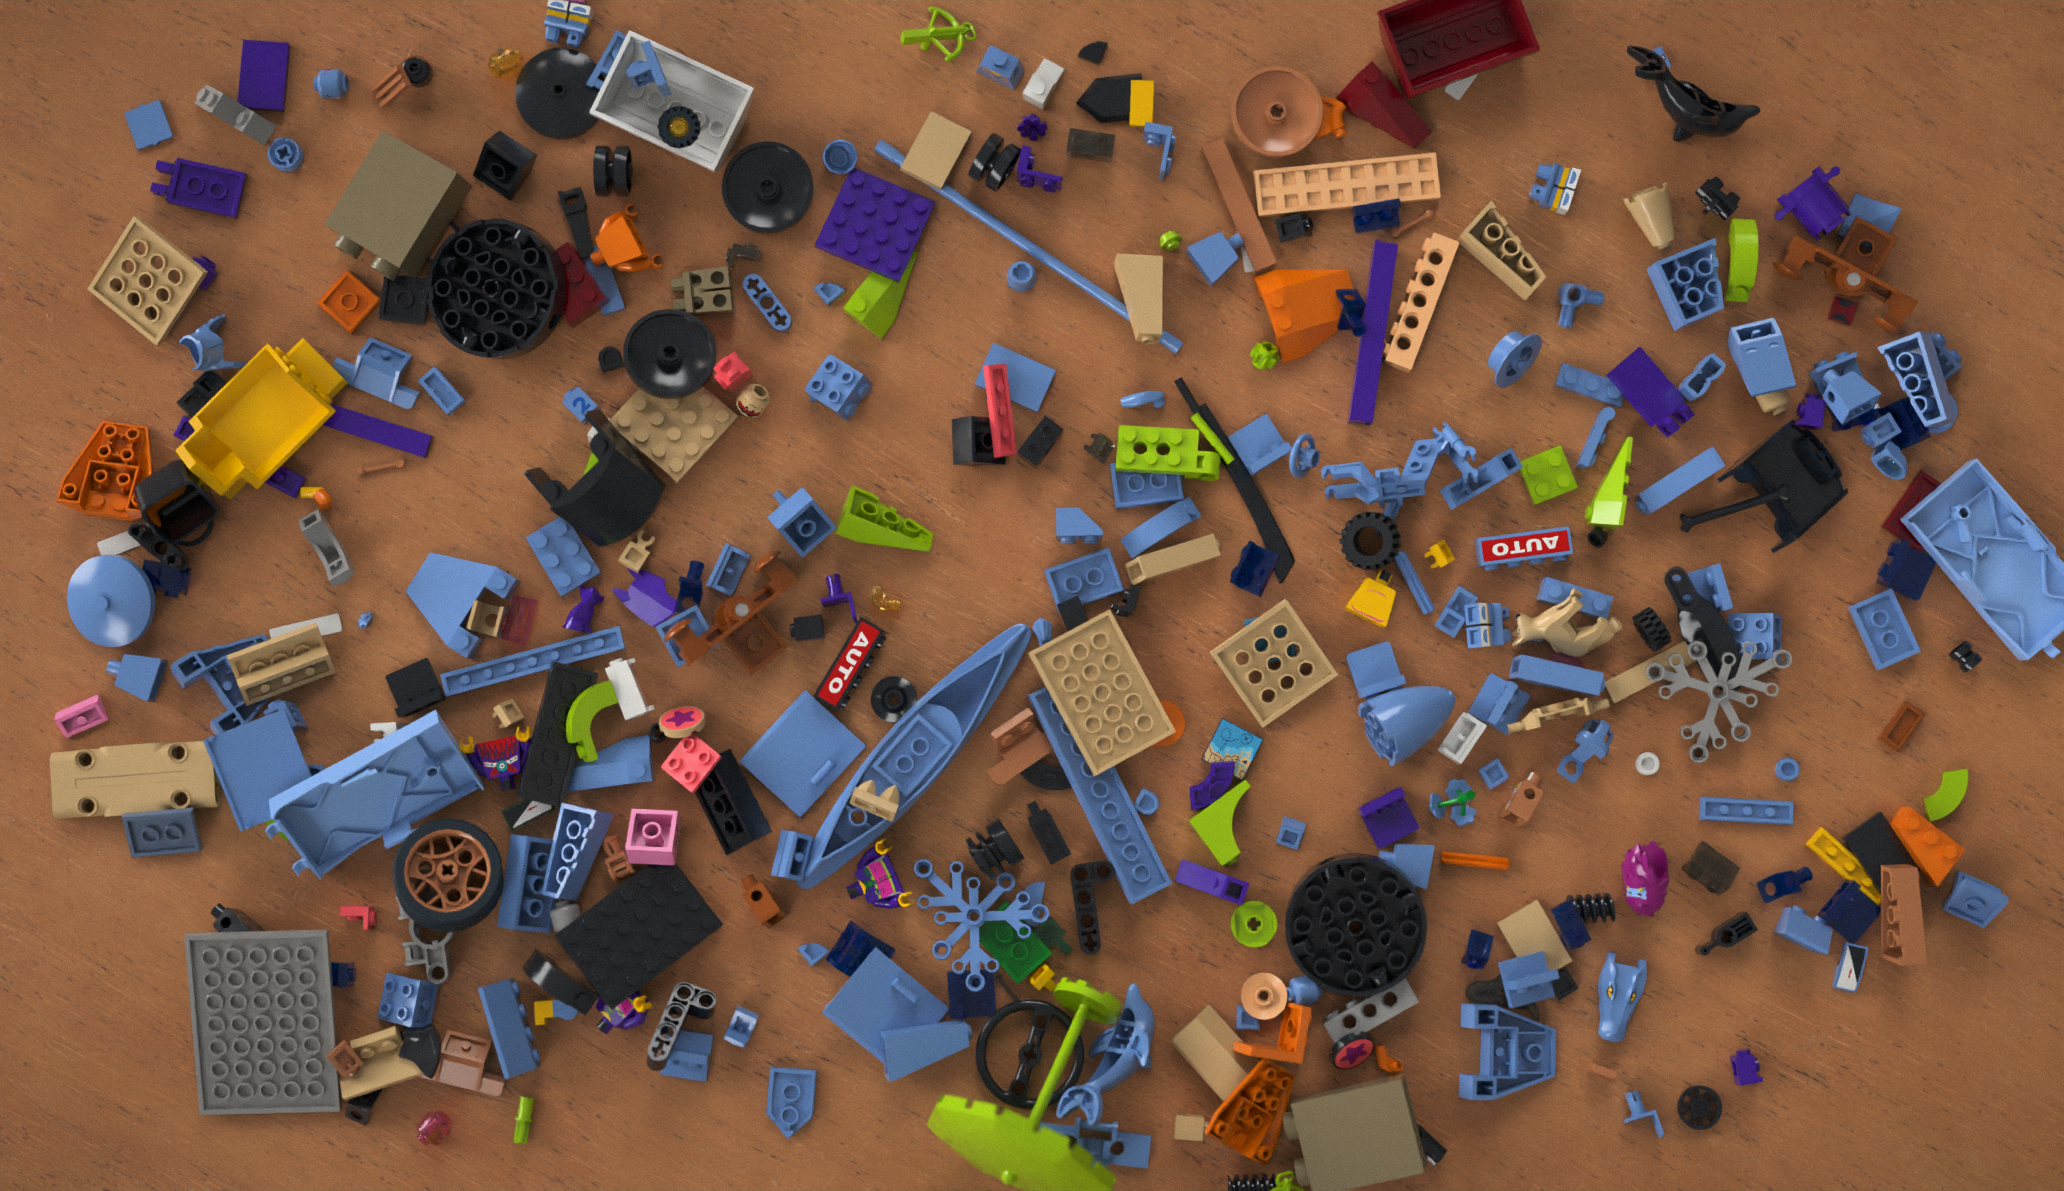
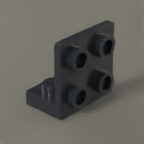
[385,658,446,718]

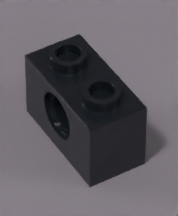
[1017,415,1064,469]

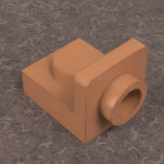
[326,1041,363,1078]

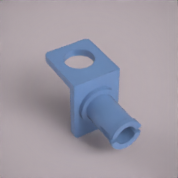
[1623,1090,1664,1138]

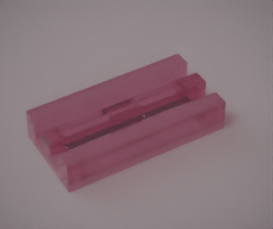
[502,595,537,645]

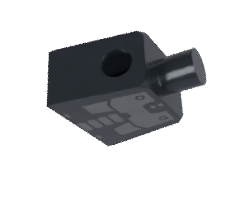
[211,903,265,932]

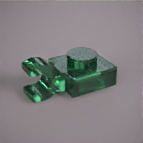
[1034,916,1073,956]

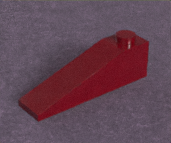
[1336,61,1432,149]

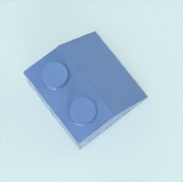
[1773,905,1833,955]

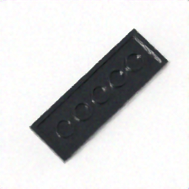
[516,661,598,808]

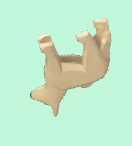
[1511,588,1622,657]

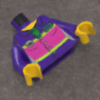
[846,838,915,909]
[596,991,653,1034]

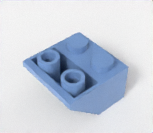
[1056,508,1103,544]

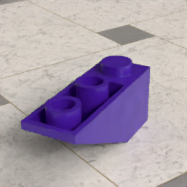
[1174,859,1250,905]

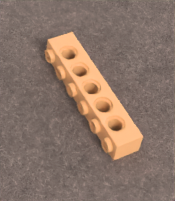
[1382,233,1459,373]

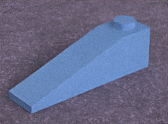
[567,735,656,792]

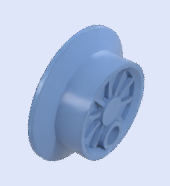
[1488,331,1542,388]

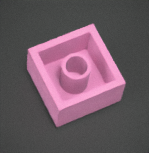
[625,809,681,865]

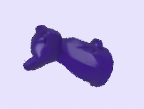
[562,585,604,633]

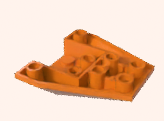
[56,421,153,521]
[1204,1058,1295,1167]

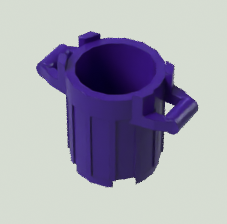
[1774,166,1852,241]

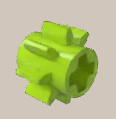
[1249,341,1280,370]

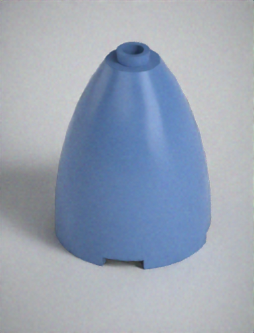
[1358,686,1456,766]

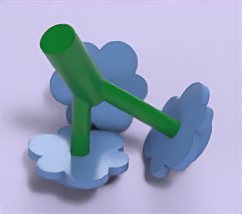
[1429,779,1476,826]

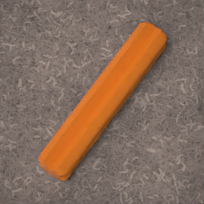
[1440,851,1510,870]

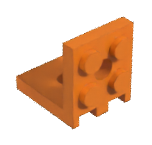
[1233,1001,1312,1064]

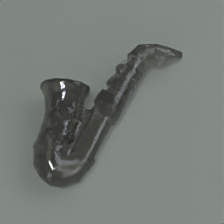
[1465,974,1540,1021]

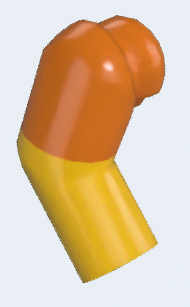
[300,487,332,510]

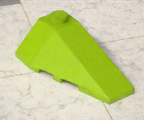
[843,250,917,339]
[1584,436,1633,530]
[835,485,933,552]

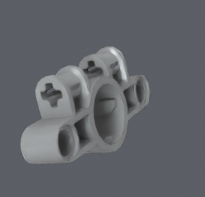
[395,870,457,984]

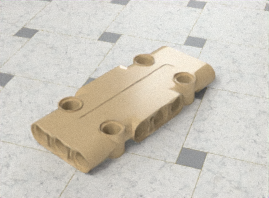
[50,741,221,819]

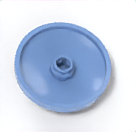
[67,554,155,647]

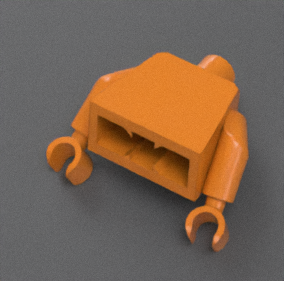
[590,204,663,272]

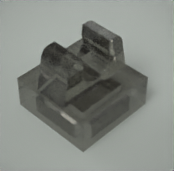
[1084,433,1115,464]

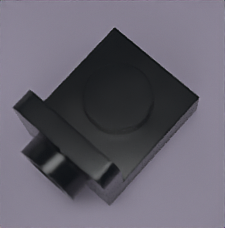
[1275,213,1314,243]
[1111,584,1140,618]

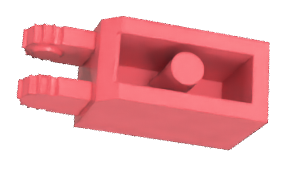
[713,352,753,392]

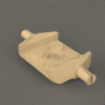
[1507,698,1610,734]

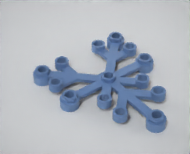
[914,859,1049,992]

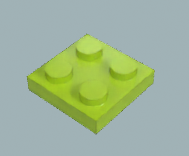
[1520,445,1578,505]

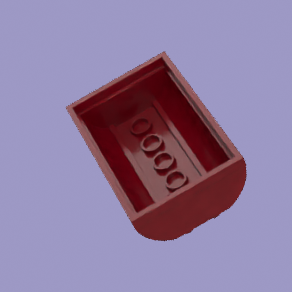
[1377,0,1540,99]

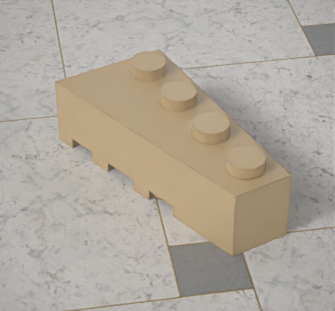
[1456,201,1546,300]

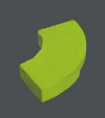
[1924,769,1968,822]

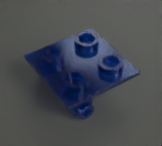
[947,969,996,1019]

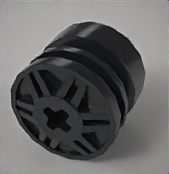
[965,818,1024,880]

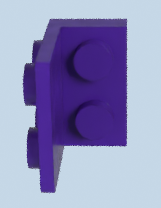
[1016,145,1063,193]
[1357,787,1419,849]

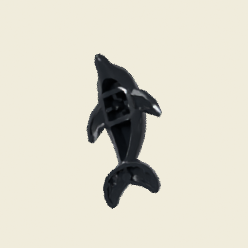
[1627,45,1760,142]

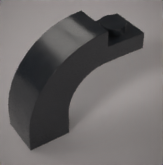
[523,949,599,1016]

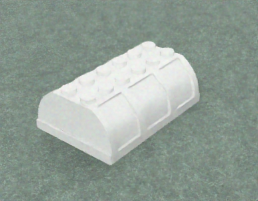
[589,30,755,173]

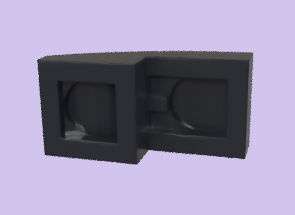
[177,371,226,418]

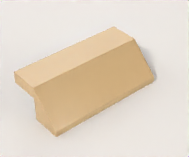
[227,623,336,706]
[1170,1005,1260,1101]

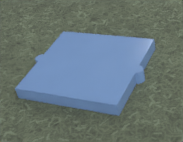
[124,100,174,150]

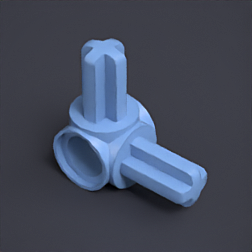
[1558,282,1605,328]

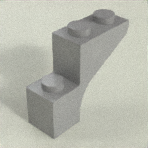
[194,84,276,146]

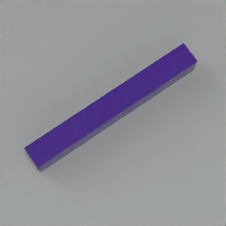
[1347,240,1398,425]

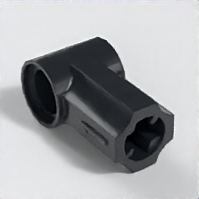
[1417,1123,1447,1165]

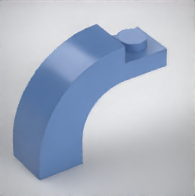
[1439,448,1523,510]
[1120,497,1202,559]

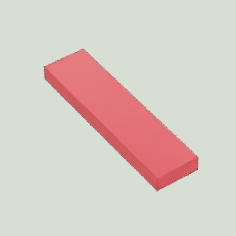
[983,363,1017,458]

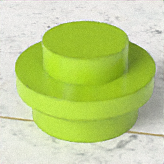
[1159,230,1182,251]

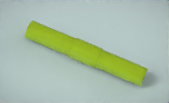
[1191,412,1235,465]

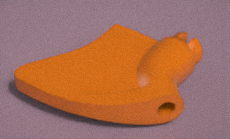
[1315,96,1347,139]

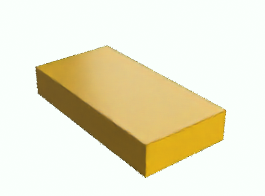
[1129,80,1154,127]

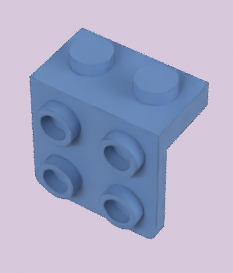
[805,355,873,421]
[1346,642,1406,700]

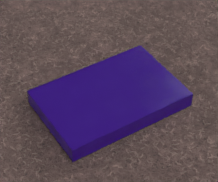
[237,40,290,112]

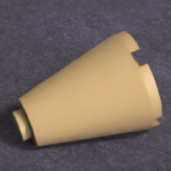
[1623,183,1675,249]

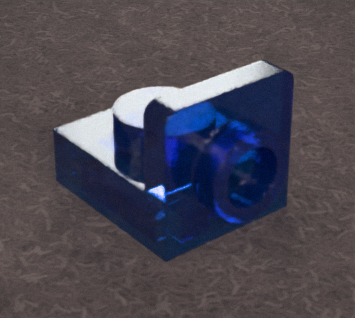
[1461,929,1494,969]

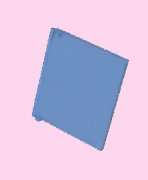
[739,690,866,817]
[203,709,312,831]
[821,947,949,1064]

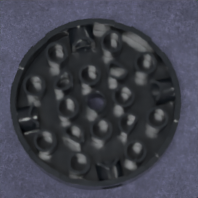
[427,218,567,359]
[1285,853,1427,997]

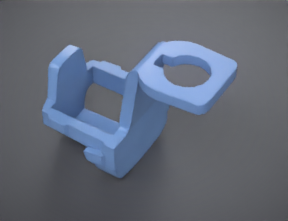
[1557,718,1614,783]

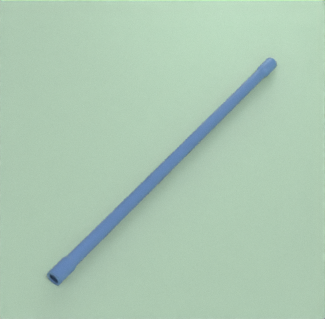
[874,139,1184,354]

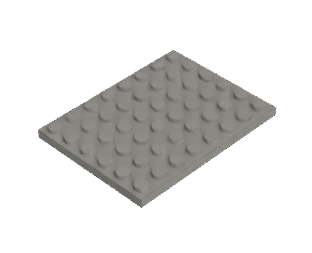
[184,930,342,1115]

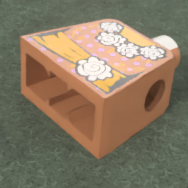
[1497,772,1544,828]

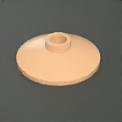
[1241,973,1287,1020]

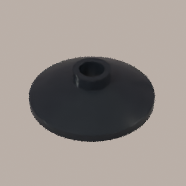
[871,676,917,722]

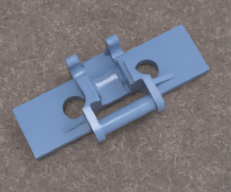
[1039,1117,1151,1169]

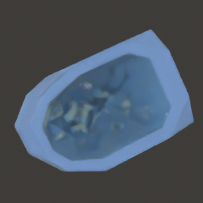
[1870,440,1908,480]

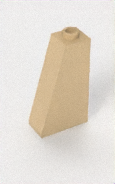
[1114,253,1163,344]
[1125,533,1221,585]

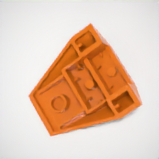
[1253,270,1362,363]

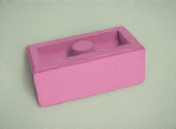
[55,695,109,738]

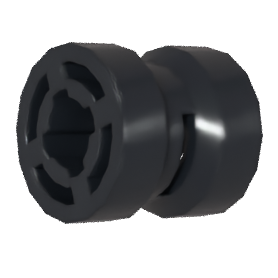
[1949,641,1982,673]

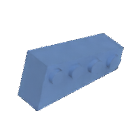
[541,803,614,901]

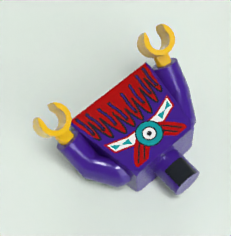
[460,726,531,791]

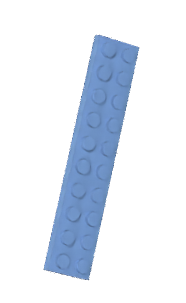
[1027,687,1172,905]

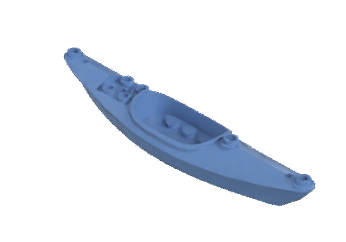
[796,624,1031,889]

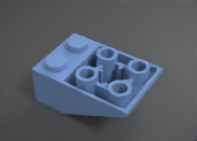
[1727,318,1796,397]

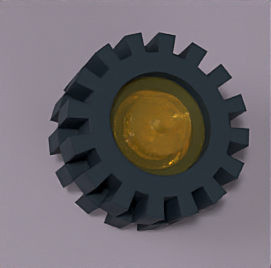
[657,106,701,148]

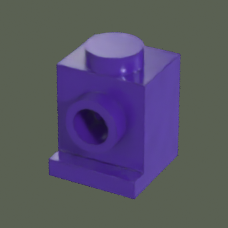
[1794,394,1826,430]
[1730,1049,1764,1086]

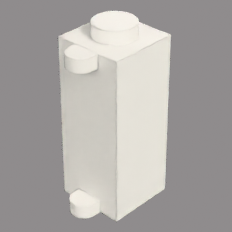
[605,658,655,721]

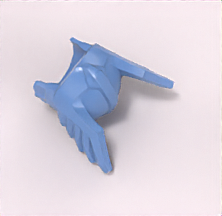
[179,314,247,372]

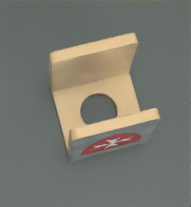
[467,600,511,639]

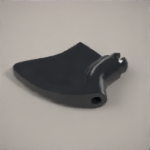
[398,1023,441,1078]

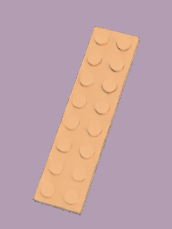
[1253,152,1441,217]

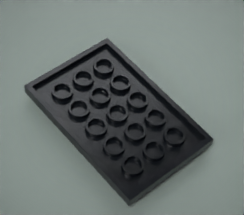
[554,863,723,1011]

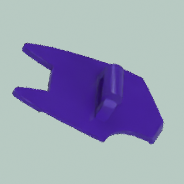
[612,567,678,627]

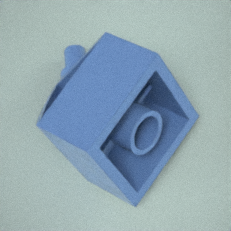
[767,487,837,558]

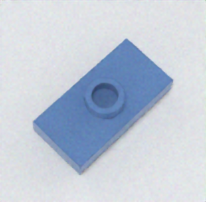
[418,366,466,416]

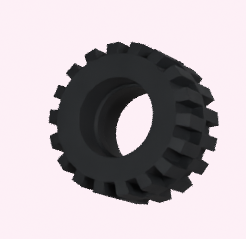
[1340,512,1401,570]

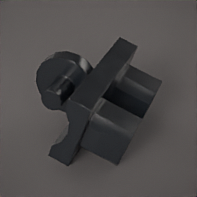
[1695,177,1740,221]

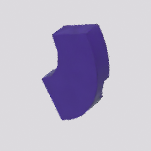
[1190,761,1235,810]

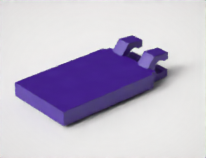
[150,158,247,219]
[1606,347,1695,438]

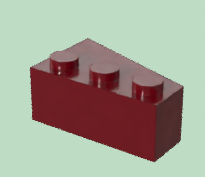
[555,242,610,328]

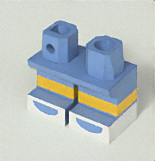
[544,0,594,48]
[1529,163,1581,215]
[1465,603,1511,649]

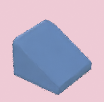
[1275,816,1306,850]

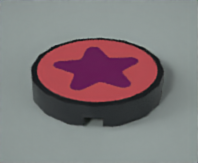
[1329,1032,1375,1070]

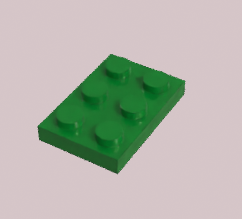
[979,901,1052,984]

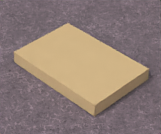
[900,111,972,191]
[1496,900,1572,970]

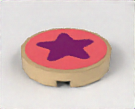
[659,706,706,738]

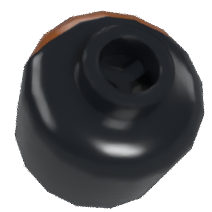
[402,55,433,88]

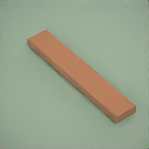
[1201,138,1277,273]

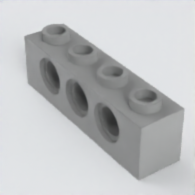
[1322,978,1419,1044]

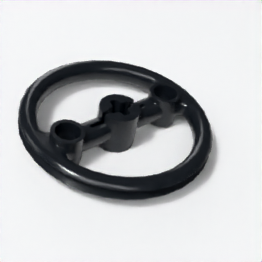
[976,999,1084,1109]

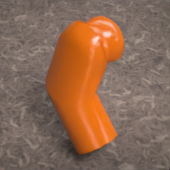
[1374,1044,1403,1075]

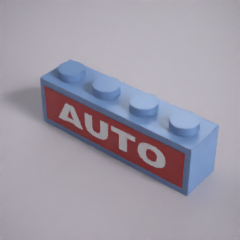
[1474,526,1573,571]

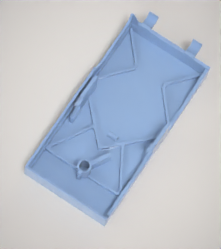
[1900,458,2064,661]

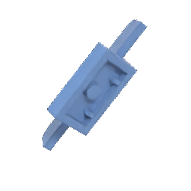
[333,337,420,409]

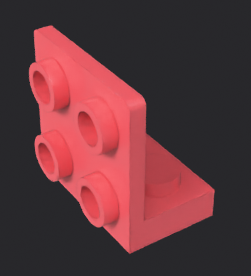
[661,732,721,793]

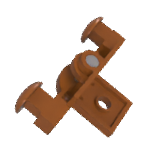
[1772,216,1918,335]
[664,550,798,676]

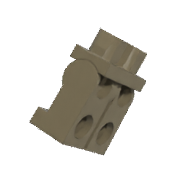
[671,266,735,316]

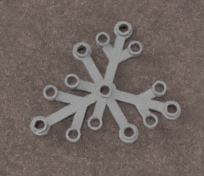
[1645,641,1792,763]

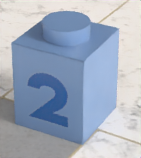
[562,387,601,425]

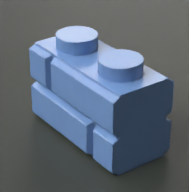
[771,830,813,882]

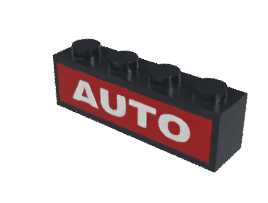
[813,617,886,711]

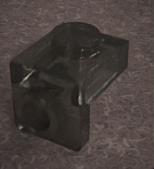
[725,243,762,270]

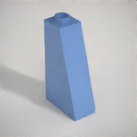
[1634,446,1726,515]
[1508,654,1606,697]
[880,1019,972,1082]

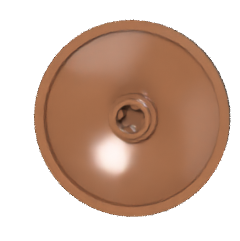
[1231,66,1323,158]

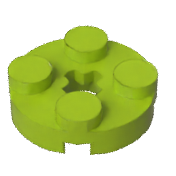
[1230,901,1277,948]

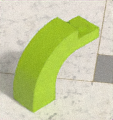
[1724,218,1758,302]
[566,681,618,762]

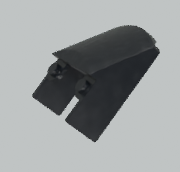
[524,409,666,547]
[1717,419,1848,553]

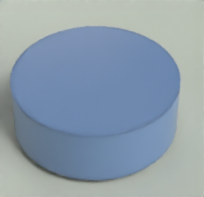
[1775,758,1800,781]

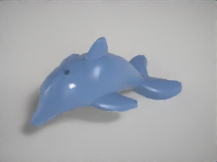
[1057,983,1155,1126]

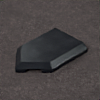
[1076,73,1142,123]

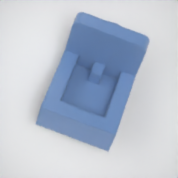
[724,1006,759,1048]

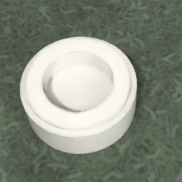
[1635,752,1660,775]

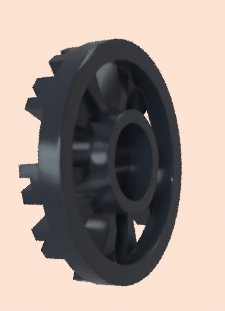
[1677,1085,1722,1130]

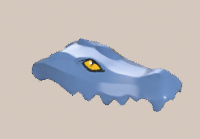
[1597,952,1647,1042]

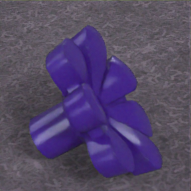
[1017,114,1047,141]

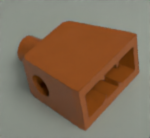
[741,874,788,929]

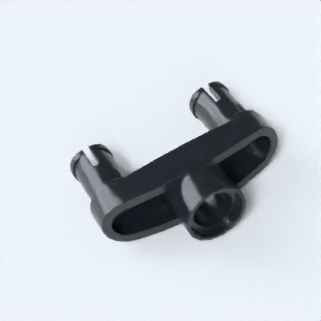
[128,524,190,572]

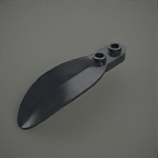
[1665,566,1741,691]

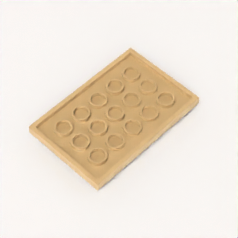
[1028,609,1176,776]

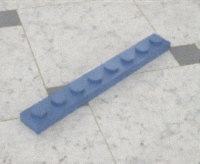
[440,626,626,697]

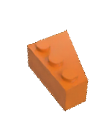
[1889,806,1965,887]

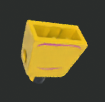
[1344,569,1396,628]

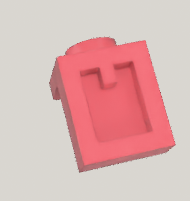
[340,905,377,930]

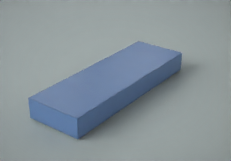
[584,246,626,316]

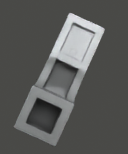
[298,509,355,587]

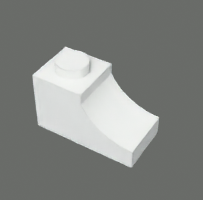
[1023,58,1064,110]

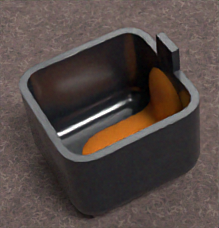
[134,459,219,543]

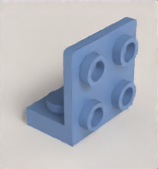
[1142,122,1176,181]
[1228,414,1292,477]
[1672,563,1733,612]
[1728,613,1782,661]
[378,973,439,1028]

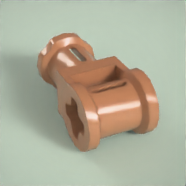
[601,834,637,884]

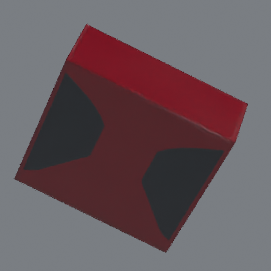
[1827,296,1858,326]

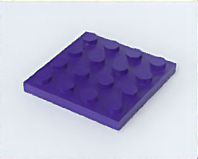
[815,168,936,283]

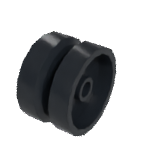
[968,132,1021,193]
[593,146,633,197]

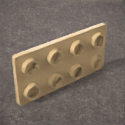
[339,1026,424,1100]

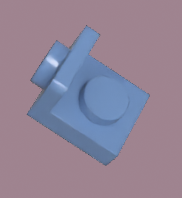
[1860,412,1902,449]

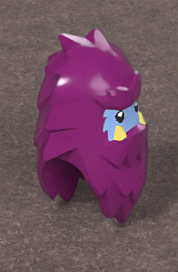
[1621,840,1669,917]

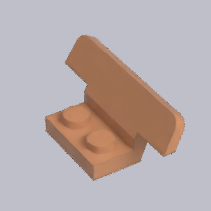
[987,708,1053,786]
[418,1029,506,1096]

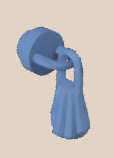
[1032,618,1052,646]

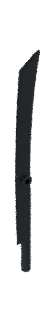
[1174,377,1295,583]

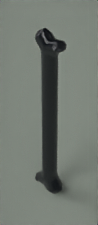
[1679,483,1791,533]

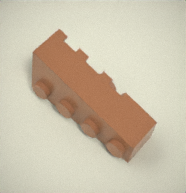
[1881,864,1928,966]

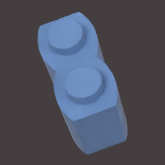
[1678,353,1726,402]

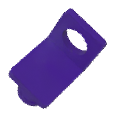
[820,574,858,623]

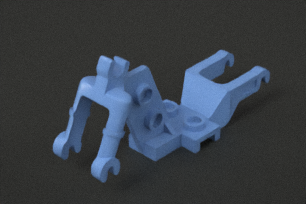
[1321,422,1479,508]

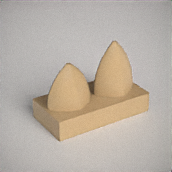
[849,780,899,822]

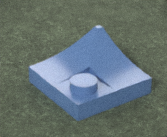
[1836,193,1902,251]

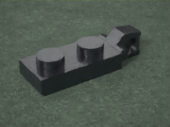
[1027,801,1071,865]

